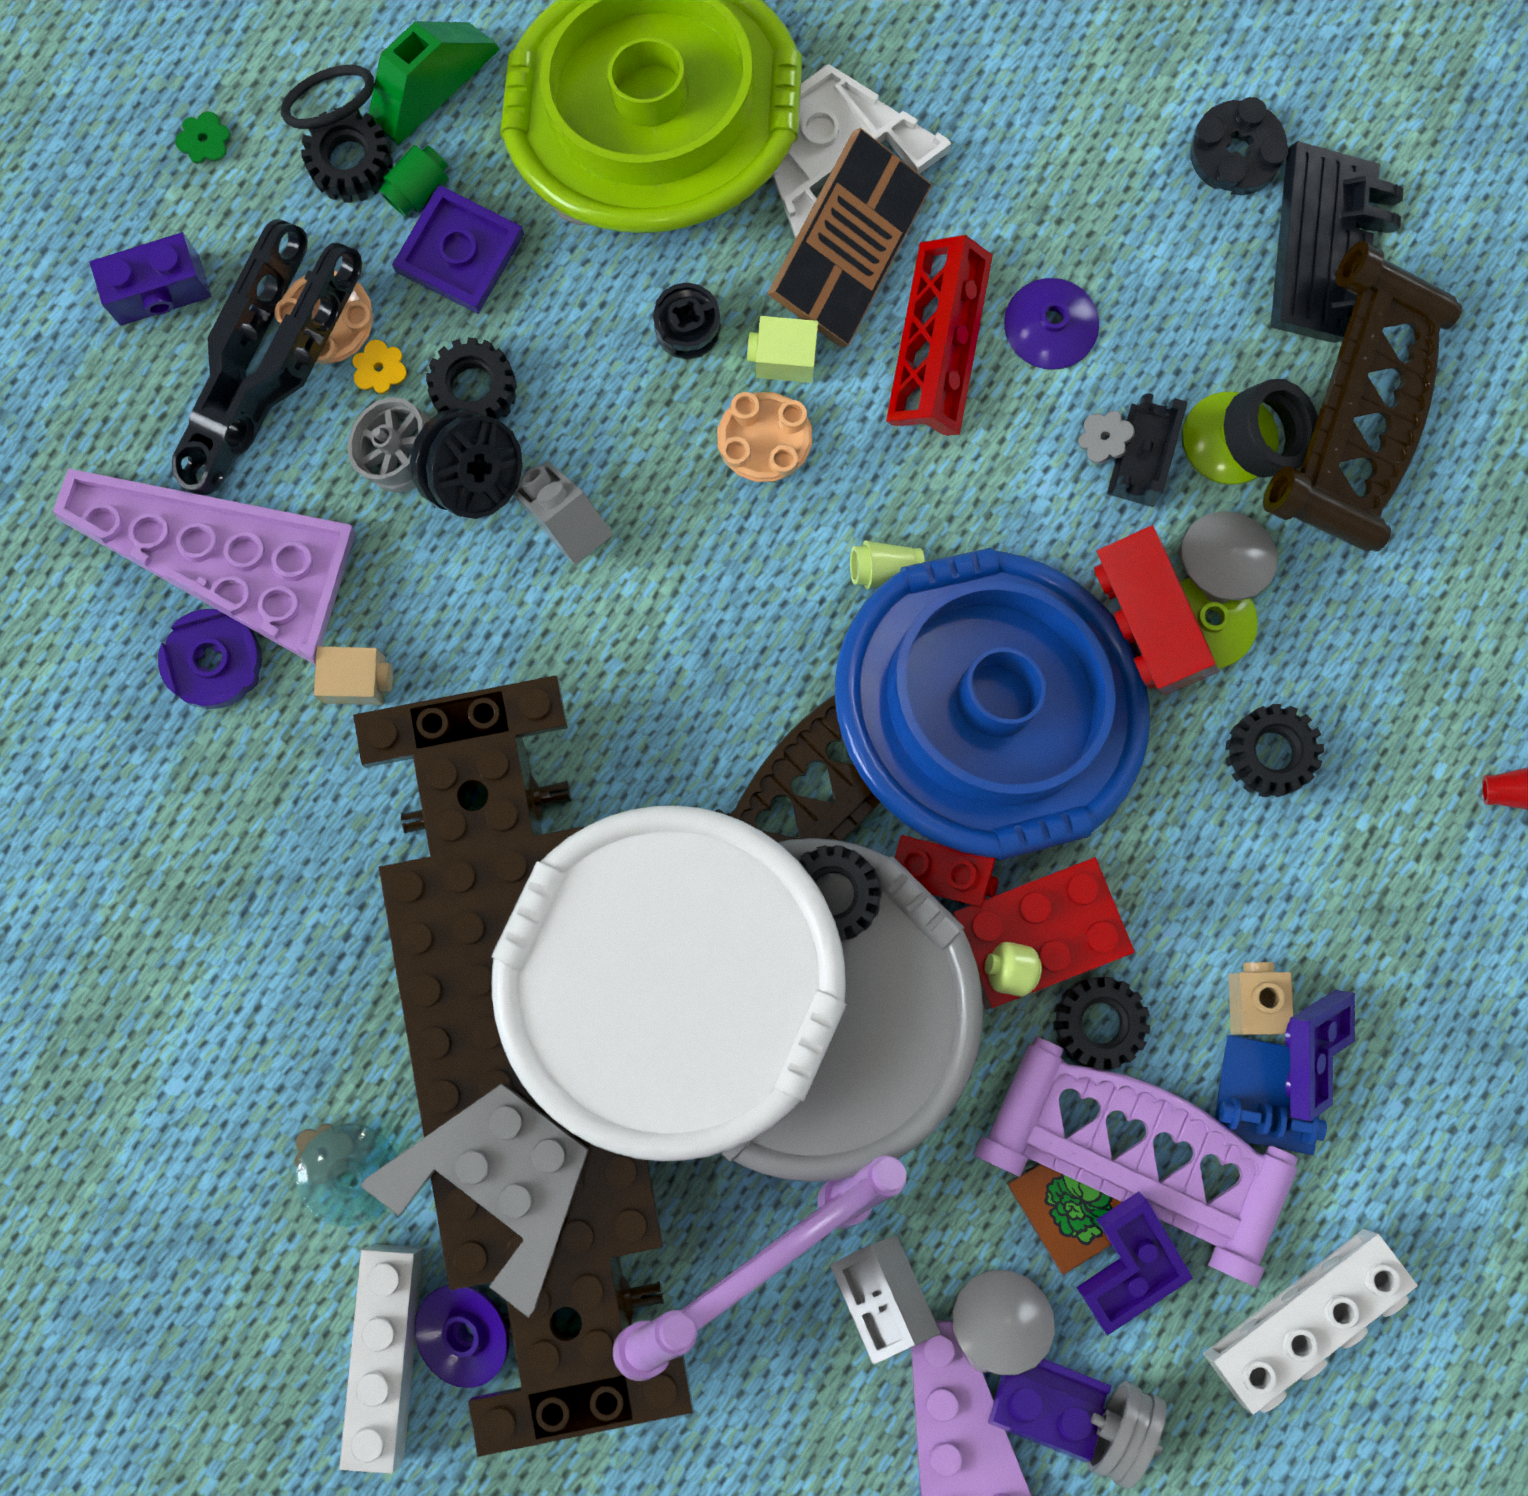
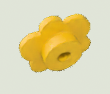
[352,340,407,394]

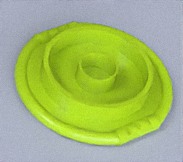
[500,0,803,233]

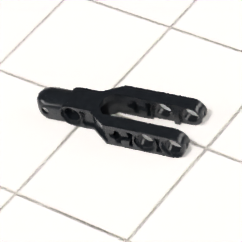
[172,219,362,495]

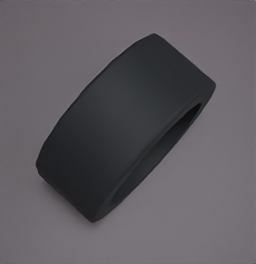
[1223,379,1318,478]

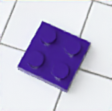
[392,185,524,314]

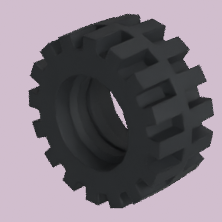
[426,337,517,419]

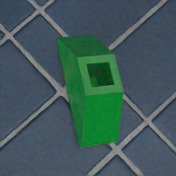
[369,21,500,145]

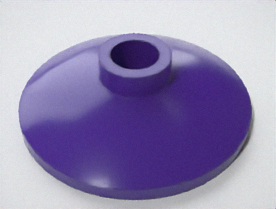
[1004,278,1099,370]
[414,1284,510,1388]

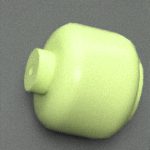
[985,942,1041,997]

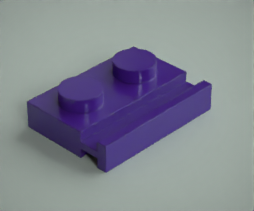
[988,1358,1111,1463]

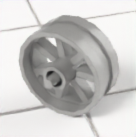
[348,397,431,493]
[1088,1380,1167,1490]

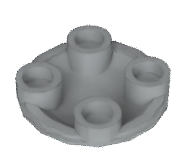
[1179,511,1278,604]
[952,1270,1055,1375]

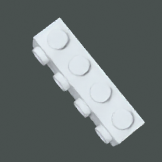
[1203,1229,1418,1415]

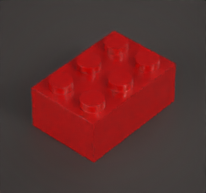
[1093,525,1220,696]
[951,857,1135,1010]

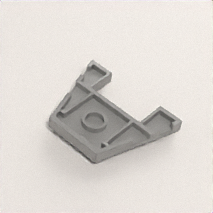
[360,1083,589,1317]

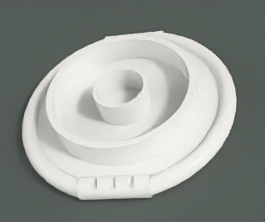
[491,805,847,1161]

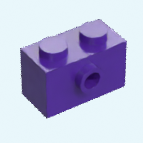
[89,232,212,326]

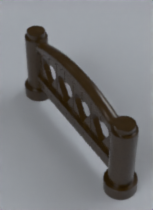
[1263,241,1462,552]
[715,694,881,842]

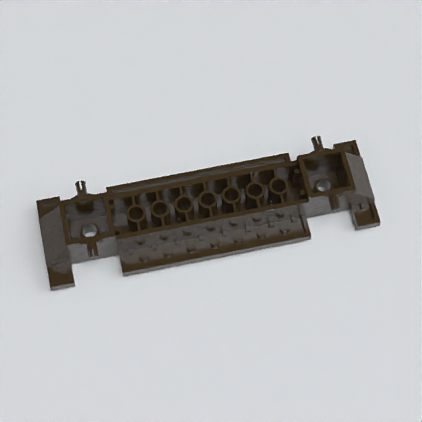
[353,675,694,1457]

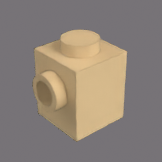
[1228,962,1293,1035]

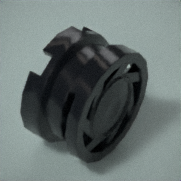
[653,282,721,360]

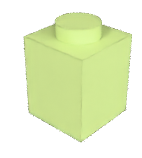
[747,316,818,383]

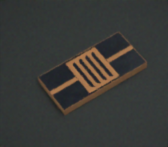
[767,128,932,347]

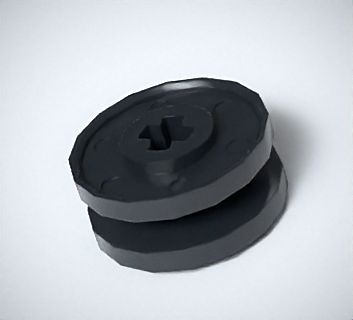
[410,408,523,519]

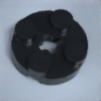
[1190,97,1289,196]

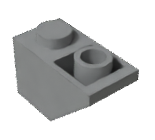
[513,461,614,565]

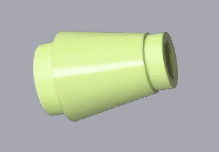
[850,540,925,589]

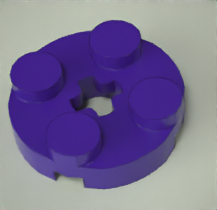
[158,609,262,709]

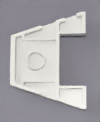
[772,64,951,239]

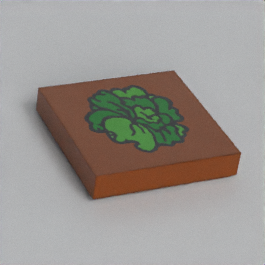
[1006,1163,1122,1275]

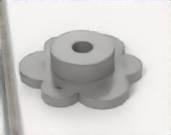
[1078,411,1135,464]

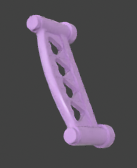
[973,1037,1298,1288]
[613,1156,906,1381]

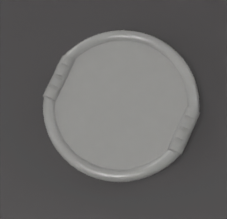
[722,838,983,1182]

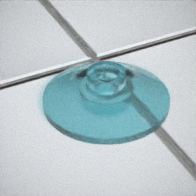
[296,1123,398,1227]

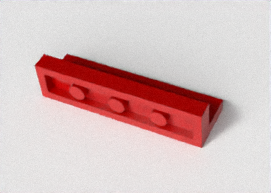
[886,235,993,436]

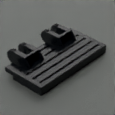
[1270,141,1404,343]

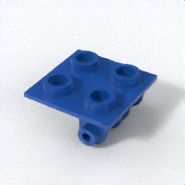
[1215,1035,1327,1155]

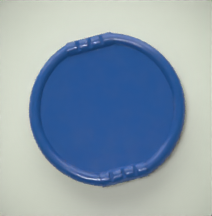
[835,548,1150,861]

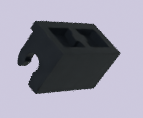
[1106,393,1188,507]

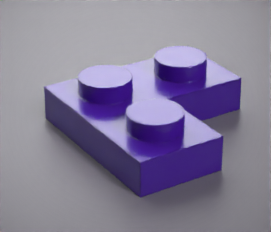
[1285,990,1355,1121]
[1076,1191,1193,1336]

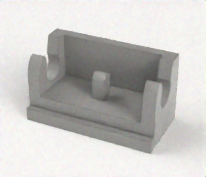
[830,1235,941,1365]

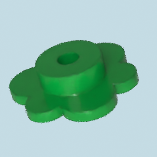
[175,111,231,164]

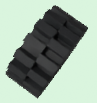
[301,107,393,203]
[1225,704,1324,797]
[799,845,882,941]
[1053,977,1151,1069]

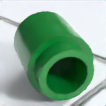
[378,145,449,218]

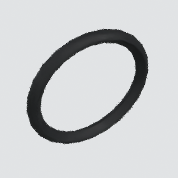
[281,65,375,129]

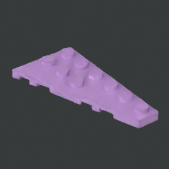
[53,469,355,665]
[911,1319,1031,1496]

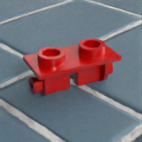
[894,835,998,908]

